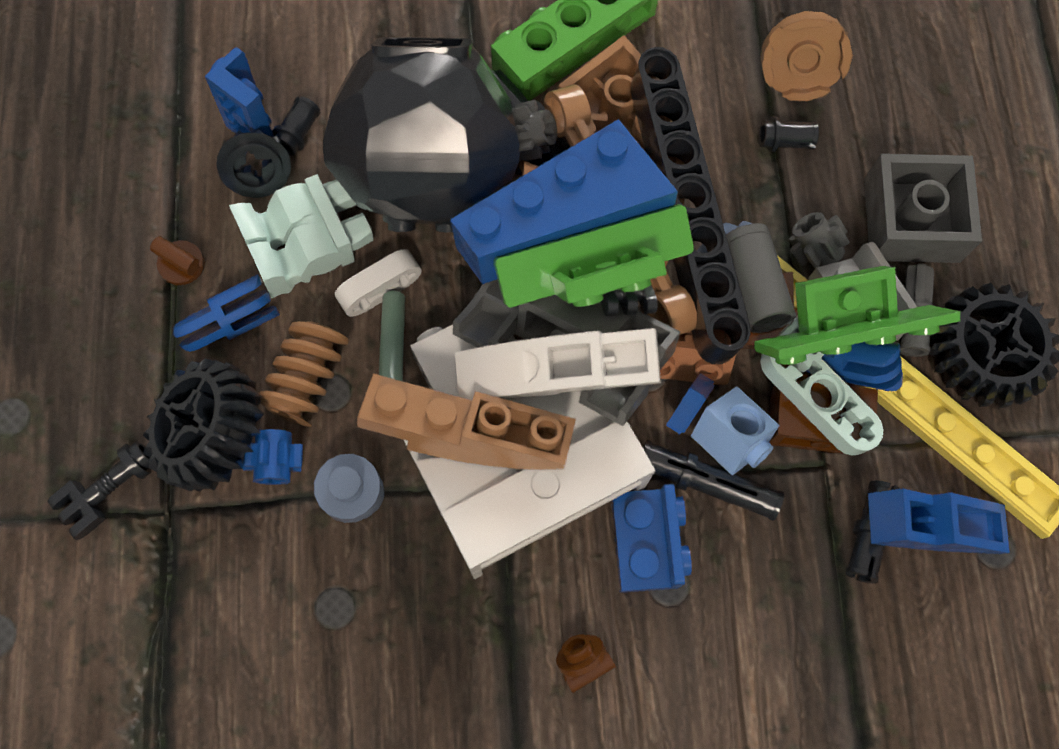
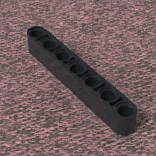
[630,47,751,364]

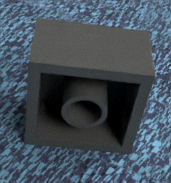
[864,154,982,263]

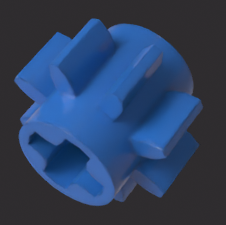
[243,429,303,485]

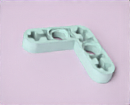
[760,315,883,456]

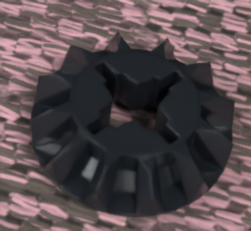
[216,128,291,198]

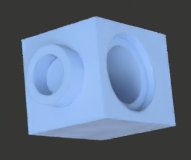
[691,386,780,476]

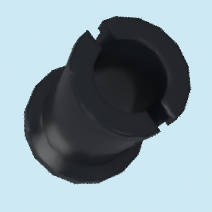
[272,96,321,155]
[759,116,819,152]

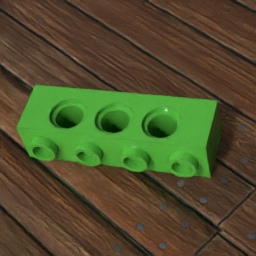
[491,0,658,101]

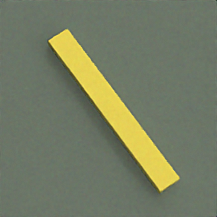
[777,255,1059,539]

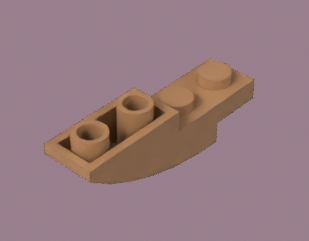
[357,374,576,470]

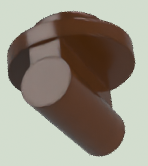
[150,236,204,285]
[556,634,616,694]

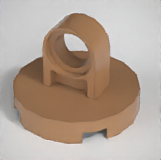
[760,11,853,101]

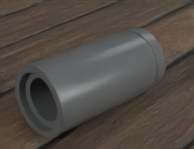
[726,223,796,333]

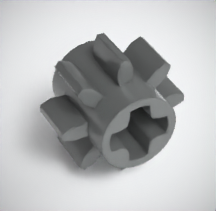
[513,100,557,161]
[789,212,849,268]

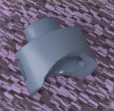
[314,454,384,523]

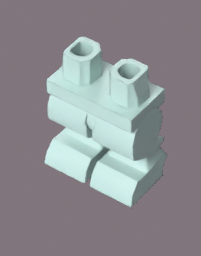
[229,174,373,298]

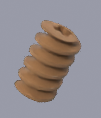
[259,321,350,427]

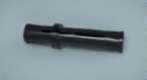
[643,440,784,521]

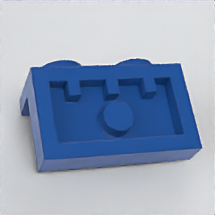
[205,47,274,138]
[611,484,692,593]

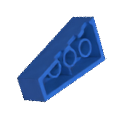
[450,119,678,284]

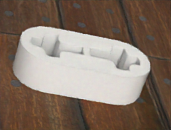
[335,249,422,316]

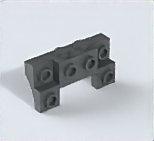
[452,279,680,426]

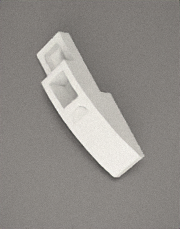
[455,328,661,400]

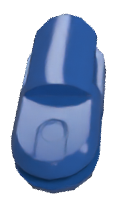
[173,274,280,352]
[805,342,903,391]

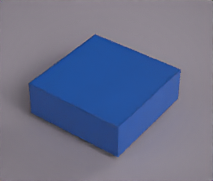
[666,373,715,434]

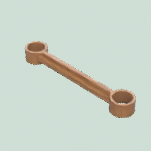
[544,84,697,335]

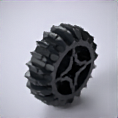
[929,282,1059,409]
[143,358,264,492]

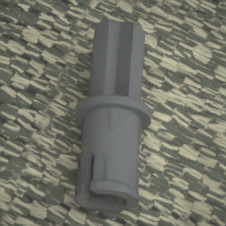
[900,264,934,357]

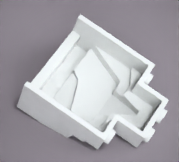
[404,325,655,580]

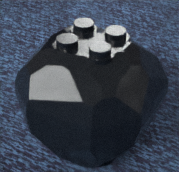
[323,37,520,233]

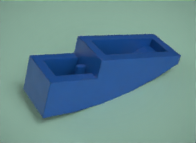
[868,489,1010,554]

